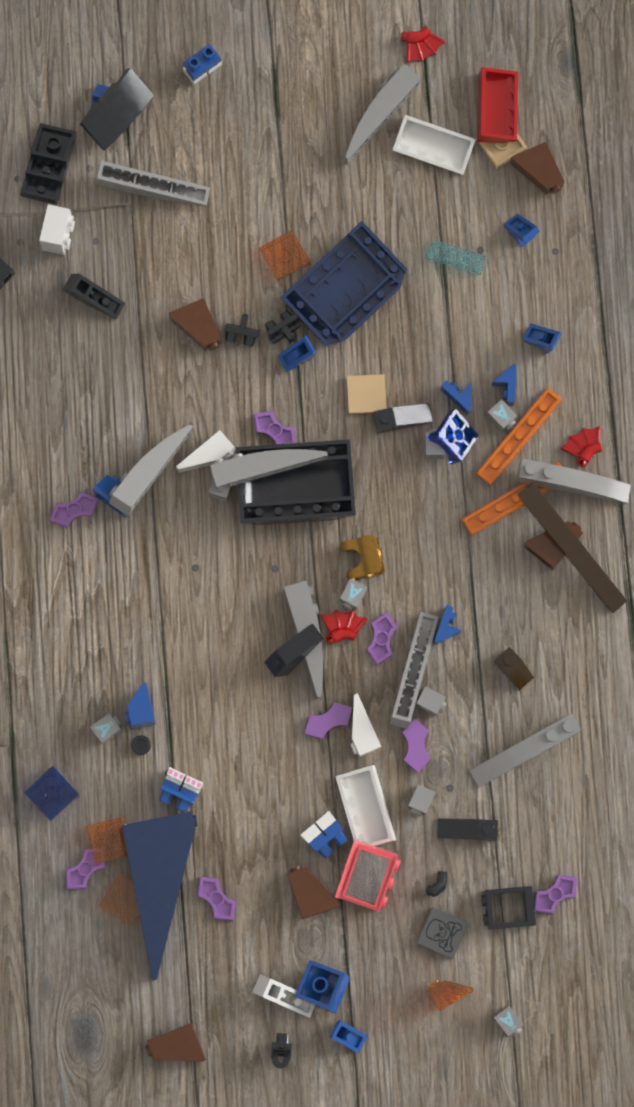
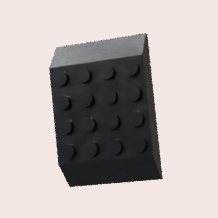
[235,439,356,525]

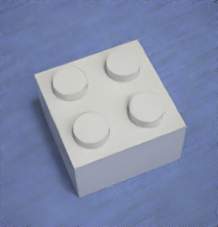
[39,205,75,255]

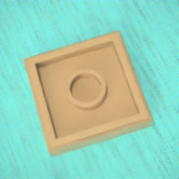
[476,133,528,169]
[347,374,387,414]

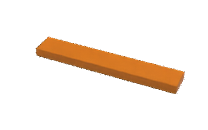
[476,387,562,486]
[461,462,562,536]

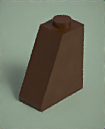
[510,142,564,194]
[169,298,222,351]
[523,521,583,571]
[287,866,340,920]
[145,1023,206,1062]

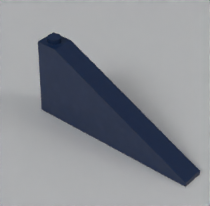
[122,811,198,980]

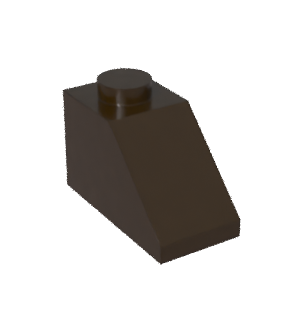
[494,647,534,691]

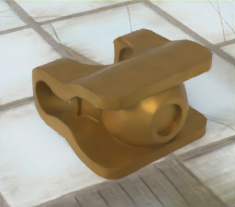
[340,535,385,580]

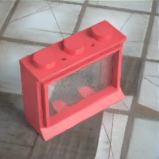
[335,839,401,912]

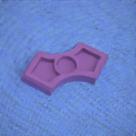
[254,411,296,444]
[50,492,99,528]
[366,612,398,665]
[305,702,353,739]
[402,718,431,773]
[66,848,105,889]
[534,875,577,914]
[197,877,236,921]

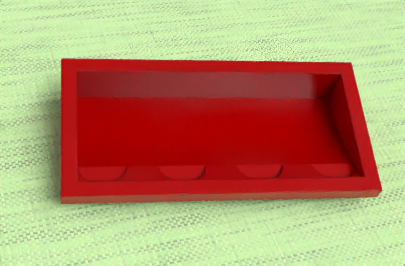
[477,67,518,143]

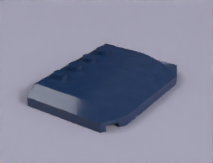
[280,221,407,346]

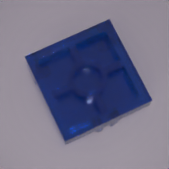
[428,408,479,465]
[24,766,80,821]

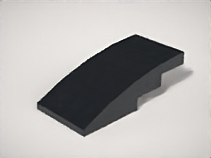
[80,68,154,151]
[20,123,76,205]

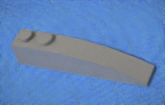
[345,64,421,165]
[94,161,210,206]
[109,425,193,516]
[210,449,328,490]
[516,459,631,504]
[284,581,323,699]
[389,612,439,729]
[469,714,582,788]

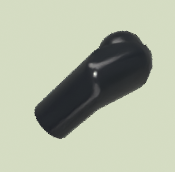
[426,871,447,897]

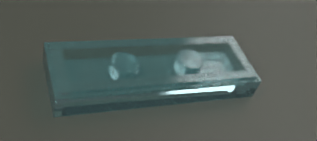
[427,240,486,275]

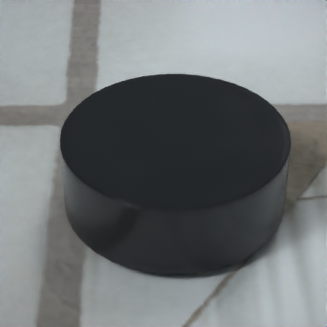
[131,735,151,755]

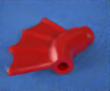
[401,26,446,62]
[561,426,602,468]
[321,610,367,645]

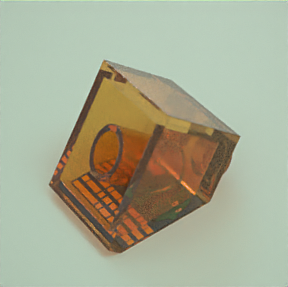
[426,979,474,1011]

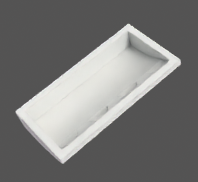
[393,115,476,175]
[335,765,396,850]

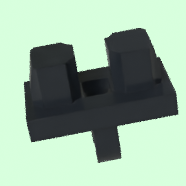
[265,310,301,344]
[224,314,260,347]
[271,1033,292,1069]

